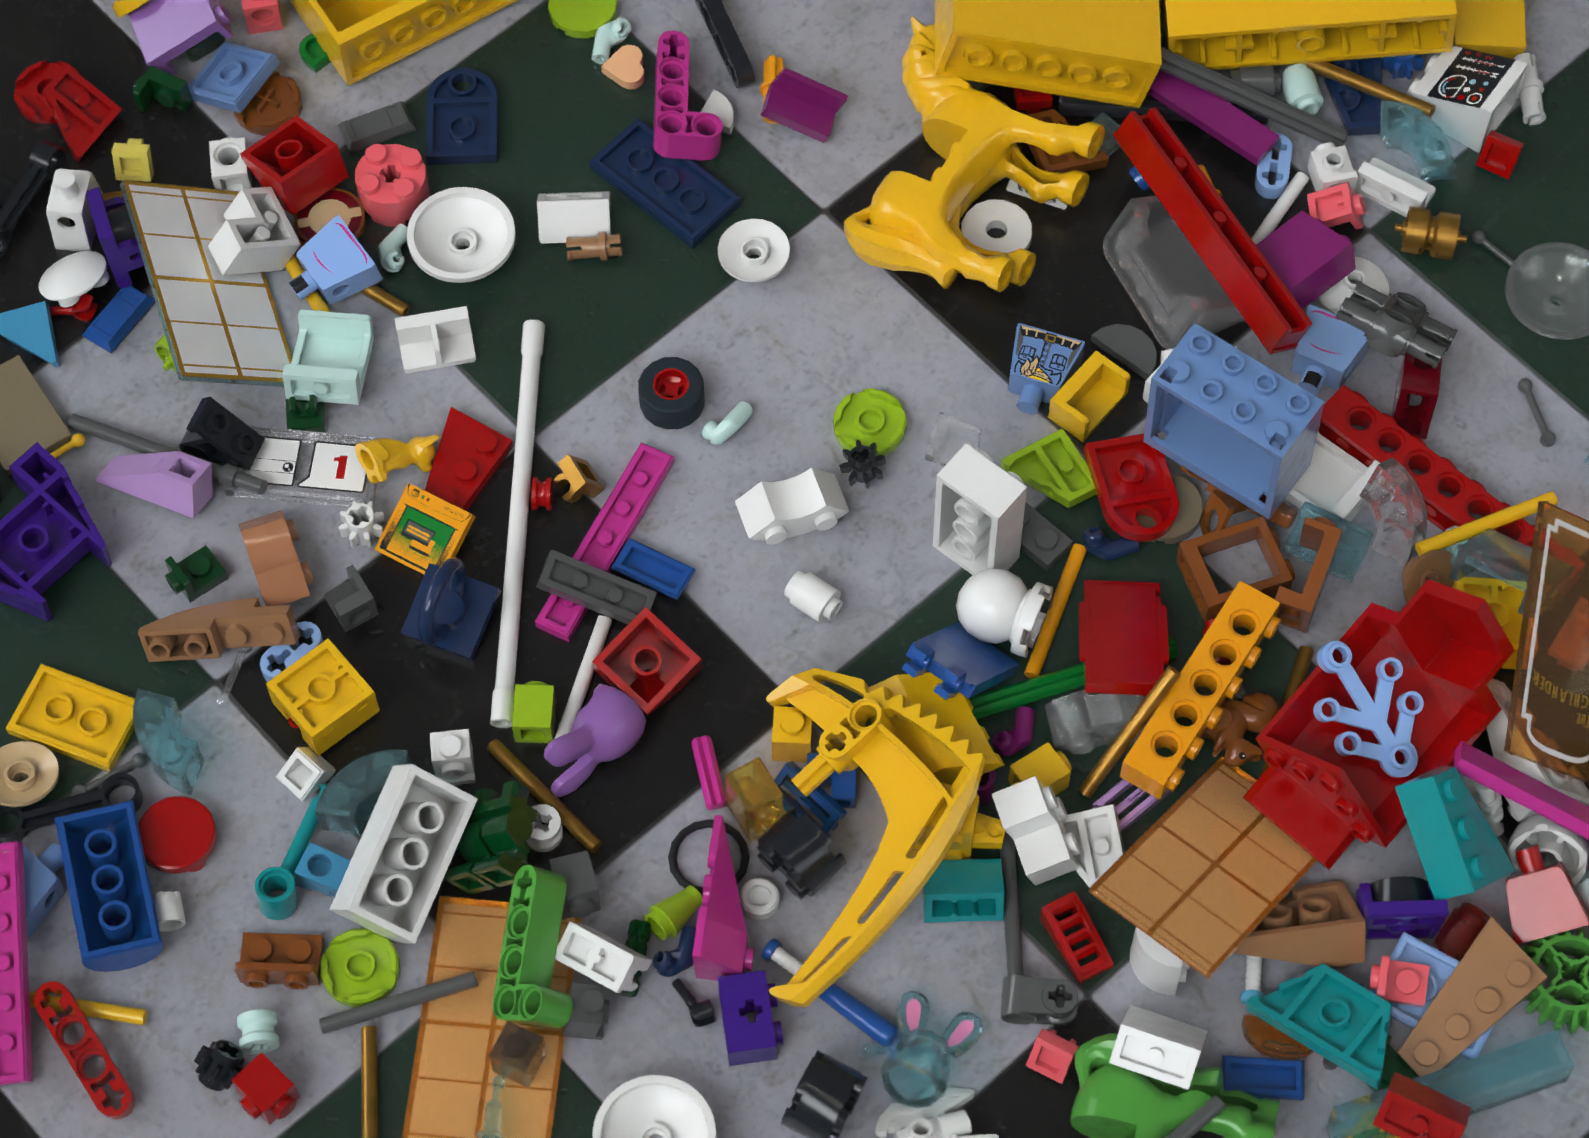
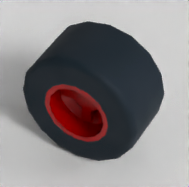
[638,357,705,429]

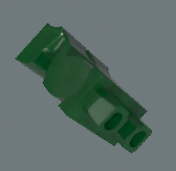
[443,780,538,894]

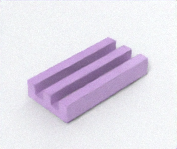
[1092,779,1172,834]

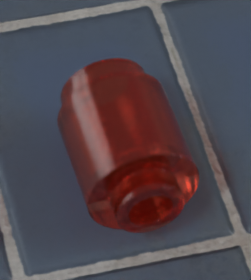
[1434,902,1490,961]

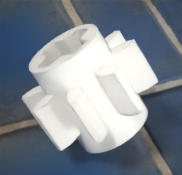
[338,501,386,548]

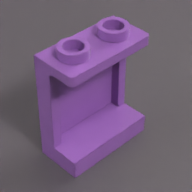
[128,0,234,75]

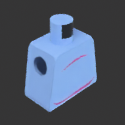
[288,215,383,304]
[1291,304,1370,396]

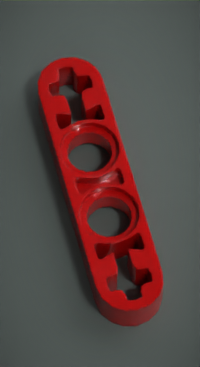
[34,981,136,1120]

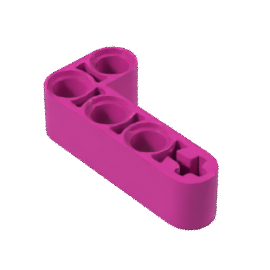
[653,31,723,160]

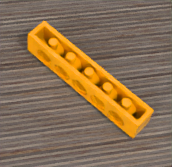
[1120,581,1281,800]

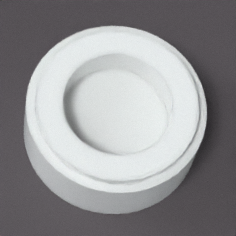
[740,878,779,920]

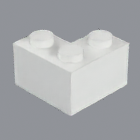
[208,187,301,275]
[992,776,1080,886]

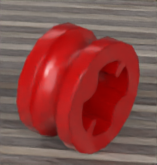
[531,477,553,511]

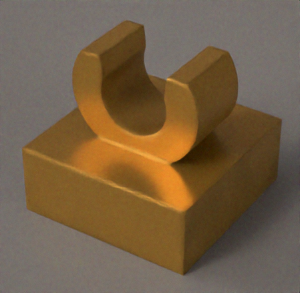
[553,454,605,503]

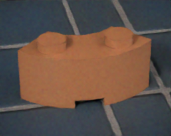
[238,510,314,606]

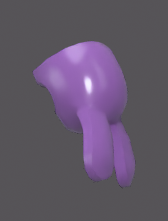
[544,684,646,797]

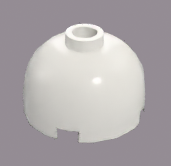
[1507,814,1588,886]

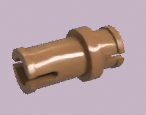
[566,232,623,261]

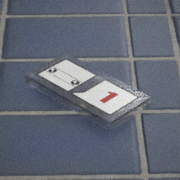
[224,426,378,507]

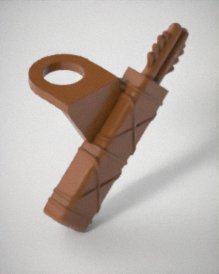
[1180,465,1298,535]

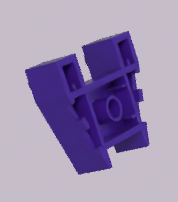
[0,442,112,622]

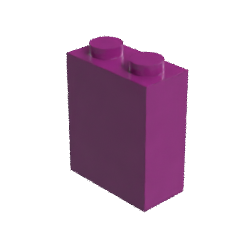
[1256,211,1356,309]

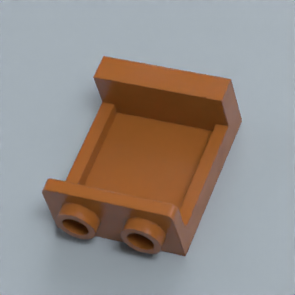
[1275,517,1342,633]

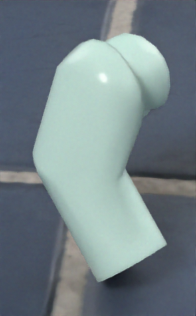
[378,223,407,273]

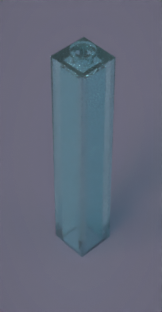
[1326,1030,1575,1138]

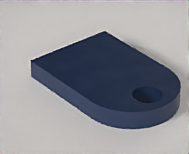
[426,68,498,165]

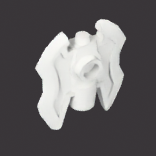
[875,1087,999,1138]

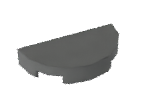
[1091,324,1157,380]

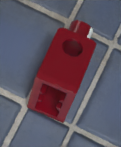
[1392,353,1442,439]

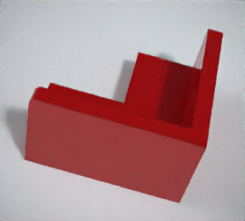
[1372,1073,1471,1138]

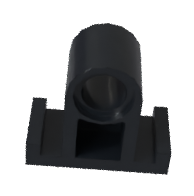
[179,397,265,471]

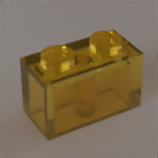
[725,757,784,843]

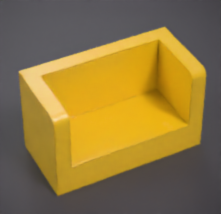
[1048,351,1131,442]

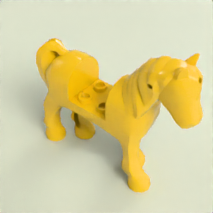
[844,16,1105,292]

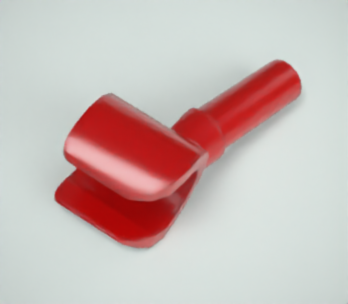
[49,293,98,322]

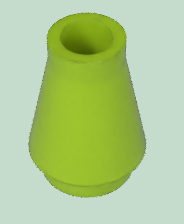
[645,885,703,940]

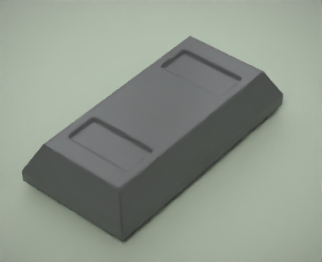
[338,101,416,154]

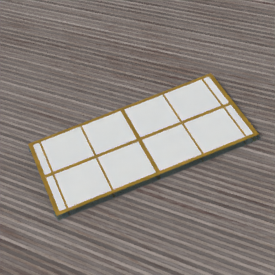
[120,180,292,387]

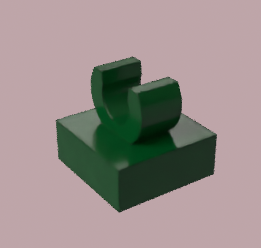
[286,395,326,436]

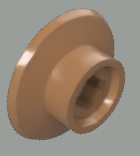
[1401,549,1458,603]

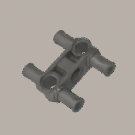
[1335,281,1458,369]

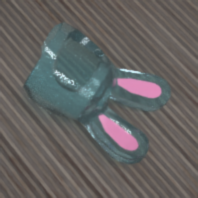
[880,991,983,1108]

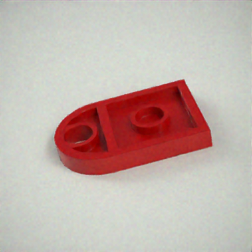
[1083,433,1179,542]

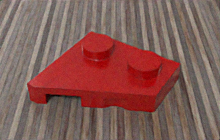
[43,64,122,162]

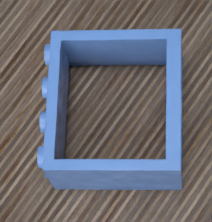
[1143,323,1324,519]

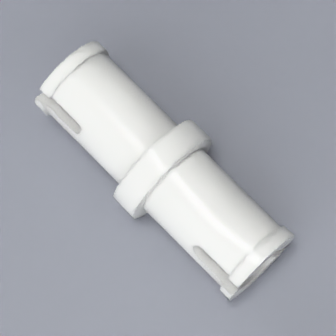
[1513,53,1546,125]

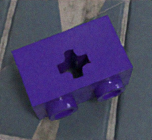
[717,970,784,1066]

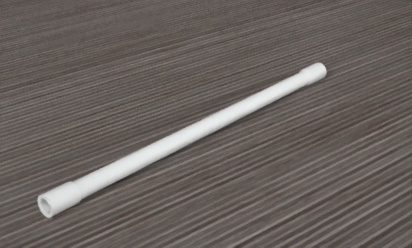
[490,320,545,728]

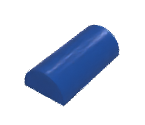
[54,800,163,972]

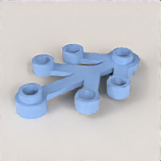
[1313,641,1424,778]

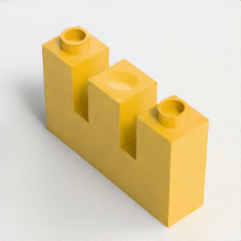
[1162,0,1457,70]

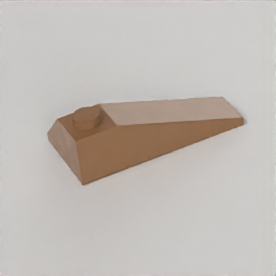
[1233,880,1365,968]

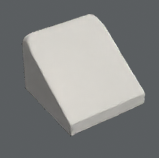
[276,747,336,802]

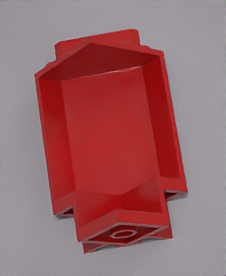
[1242,579,1515,870]

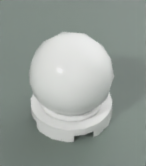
[956,568,1053,658]

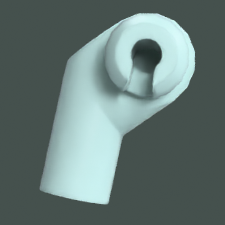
[592,18,631,64]
[702,401,753,445]

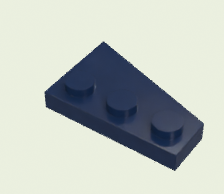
[1321,57,1384,136]

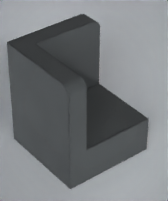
[324,565,379,633]

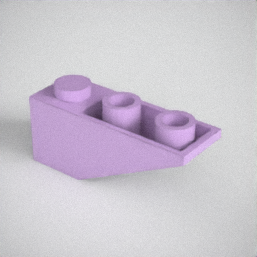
[96,451,213,518]

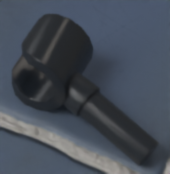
[672,978,716,1027]

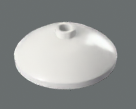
[407,187,516,283]
[592,1075,716,1138]

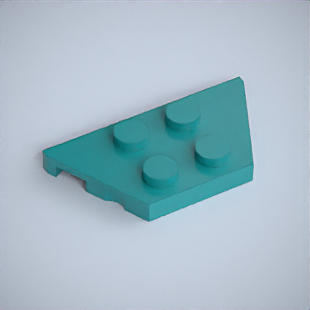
[1246,964,1392,1089]

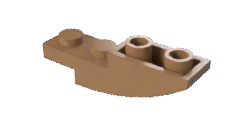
[138,598,300,662]

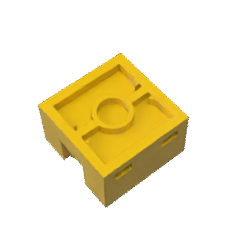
[1452,576,1535,670]
[266,638,380,756]

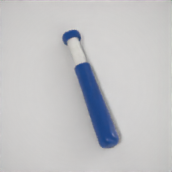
[761,938,898,1047]

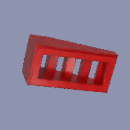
[1040,891,1114,984]

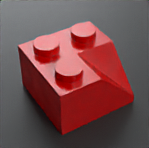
[240,115,349,216]
[592,607,702,716]

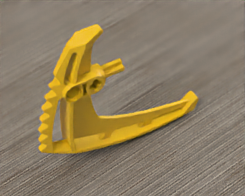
[766,668,986,1007]

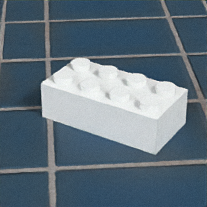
[932,444,1027,575]
[329,764,478,944]

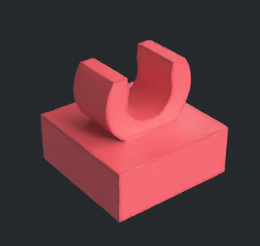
[1026,1028,1079,1084]

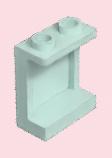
[282,310,374,405]

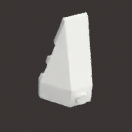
[1487,679,1589,823]

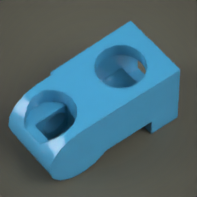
[294,842,351,897]

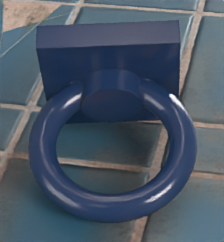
[401,557,501,661]

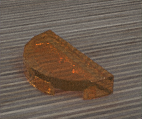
[1242,1015,1314,1060]

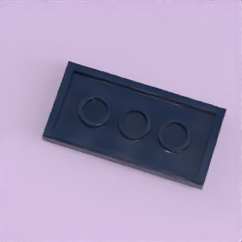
[589,118,742,249]

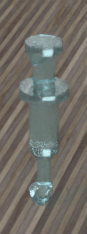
[476,1075,505,1138]

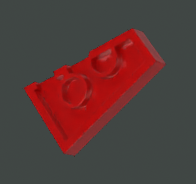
[425,407,514,511]

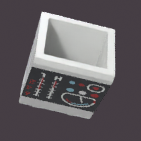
[1406,46,1528,153]

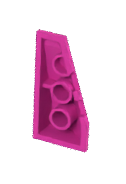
[692,815,755,981]

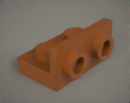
[235,932,324,990]

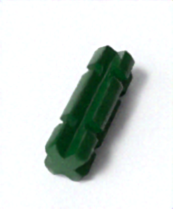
[617,919,651,997]

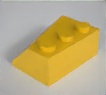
[868,672,1004,785]

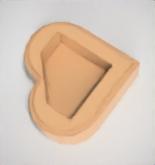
[601,45,645,90]

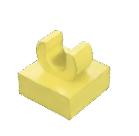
[112,138,154,182]

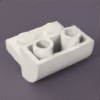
[1130,927,1189,995]

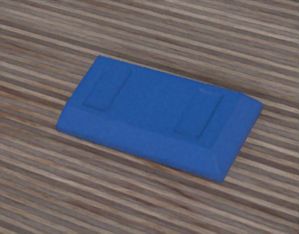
[82,286,156,354]
[611,538,696,601]
[1222,1055,1304,1100]

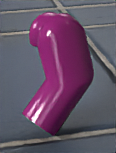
[992,707,1035,756]

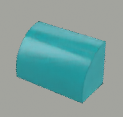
[923,859,1004,923]

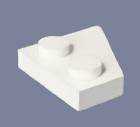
[1062,804,1125,889]

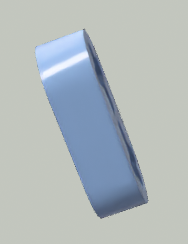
[1255,133,1292,199]
[260,621,323,682]

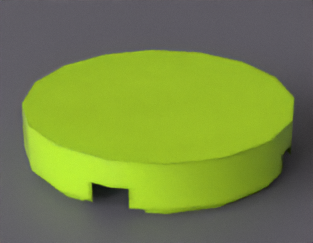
[548,0,618,39]
[833,388,907,456]
[320,928,400,1008]

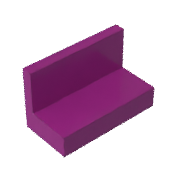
[761,67,848,143]

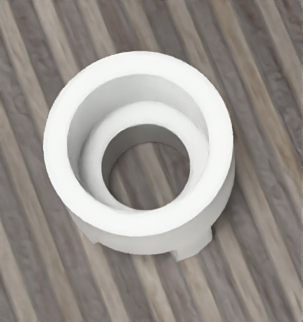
[153,891,186,932]

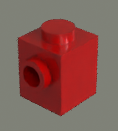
[231,1052,300,1125]

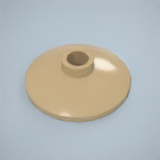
[0,741,59,807]

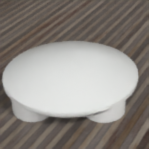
[39,251,110,307]

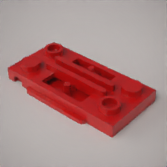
[1078,580,1169,696]

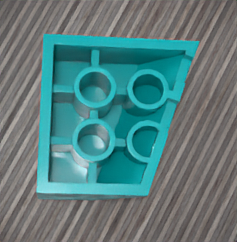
[1395,766,1516,900]

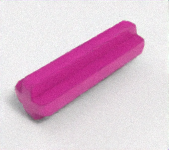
[691,735,726,810]

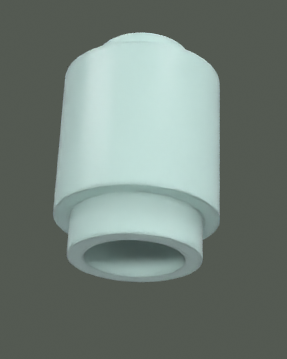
[1281,64,1324,115]

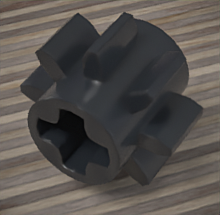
[839,440,886,489]
[194,1040,245,1091]

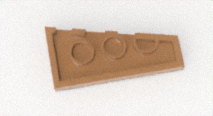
[1397,916,1547,1085]

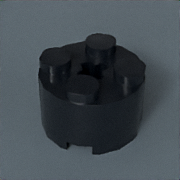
[757,807,846,900]
[781,1050,867,1138]

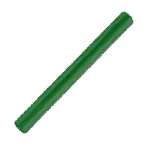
[969,636,1178,719]

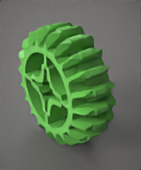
[1522,927,1589,1034]

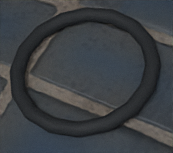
[668,819,750,895]

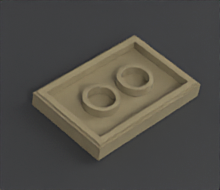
[0,355,72,477]

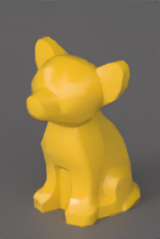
[355,434,440,484]

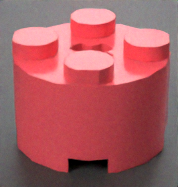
[355,144,430,227]

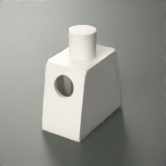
[46,169,103,251]

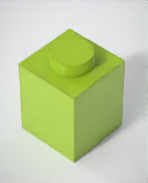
[512,681,557,743]

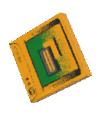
[374,483,476,575]

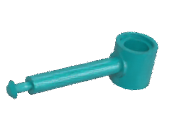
[255,783,333,920]

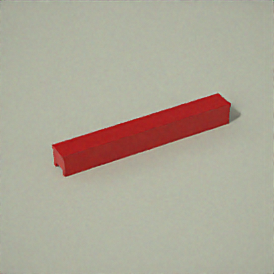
[1113,107,1313,355]

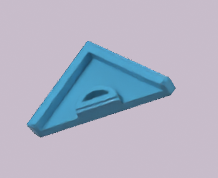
[0,301,60,367]

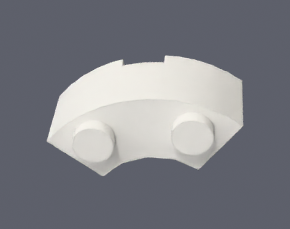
[735,468,849,545]

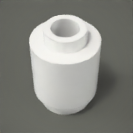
[784,570,843,623]

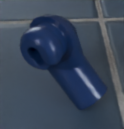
[1083,527,1139,561]
[653,926,696,977]

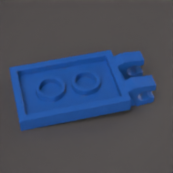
[902,622,1019,700]

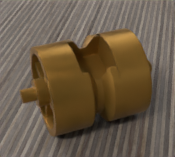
[1394,206,1467,261]

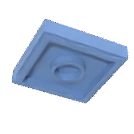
[188,41,280,113]

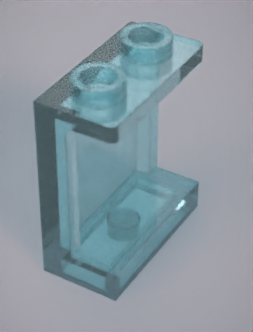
[1449,529,1572,619]

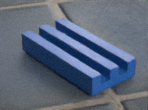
[766,761,848,837]

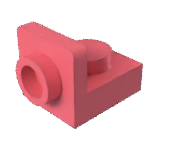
[1307,182,1366,230]
[1369,955,1430,1008]

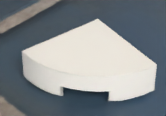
[701,89,734,135]

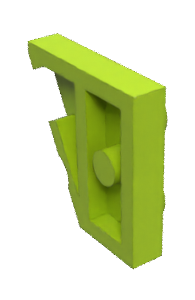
[1001,428,1097,508]

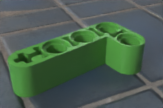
[492,864,573,1028]

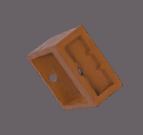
[1176,516,1295,623]

